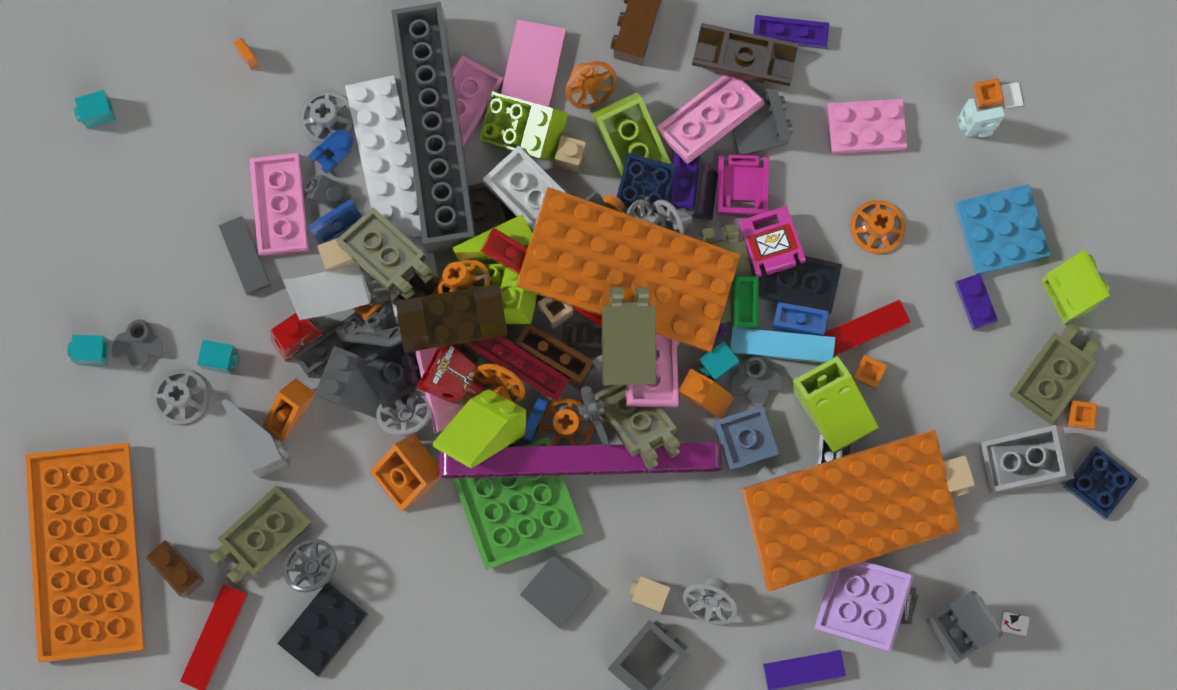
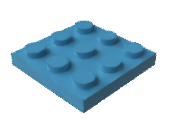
[955,184,1051,275]

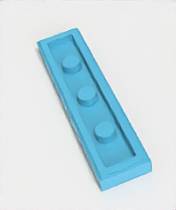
[730,328,835,363]

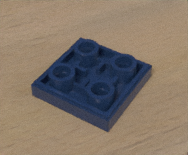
[617,152,677,213]
[1063,446,1138,519]

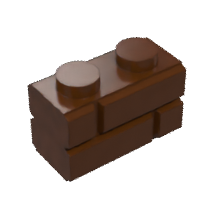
[146,540,205,598]

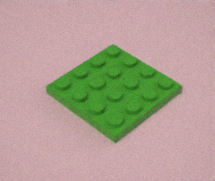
[453,437,584,570]

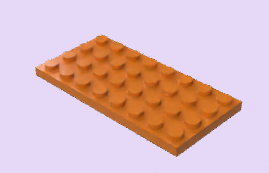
[516,187,740,352]
[741,429,960,592]
[25,443,145,663]

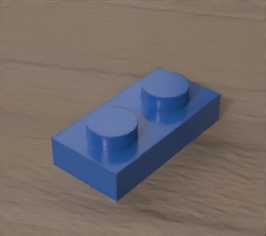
[308,199,362,245]
[773,302,829,336]

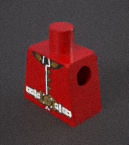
[270,312,324,362]
[416,345,483,403]

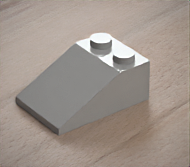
[222,399,290,478]
[981,425,1074,493]

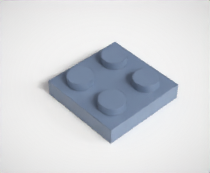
[713,406,779,471]

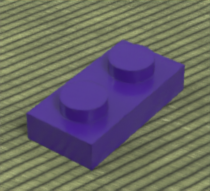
[955,273,998,330]

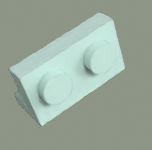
[958,98,1005,137]

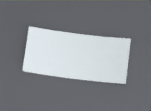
[283,263,390,320]

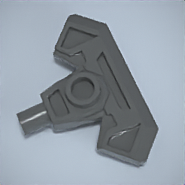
[336,305,402,347]
[580,386,608,445]

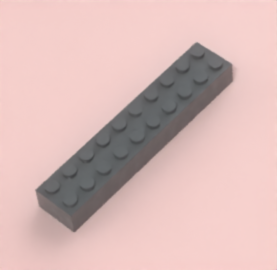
[391,2,476,254]

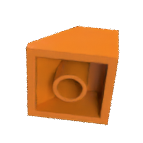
[370,434,441,512]

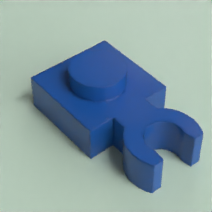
[522,398,548,443]

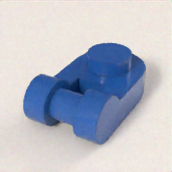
[309,130,354,174]

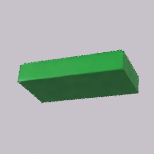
[731,276,759,329]

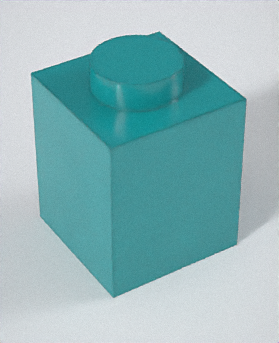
[73,89,116,129]
[67,334,109,365]
[197,339,239,374]
[697,341,739,382]

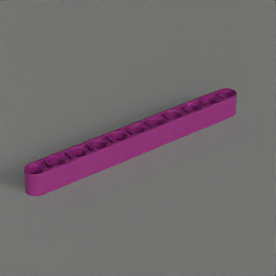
[439,442,722,479]

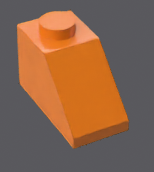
[678,369,734,419]
[262,378,315,441]

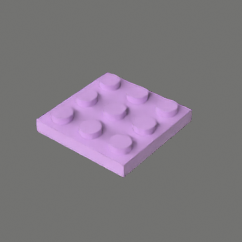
[814,561,914,653]

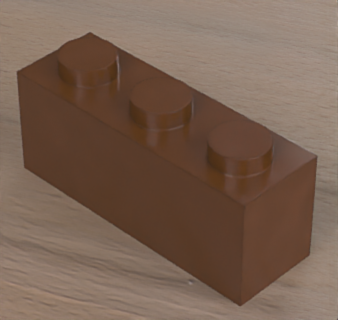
[610,0,661,66]
[514,324,594,390]

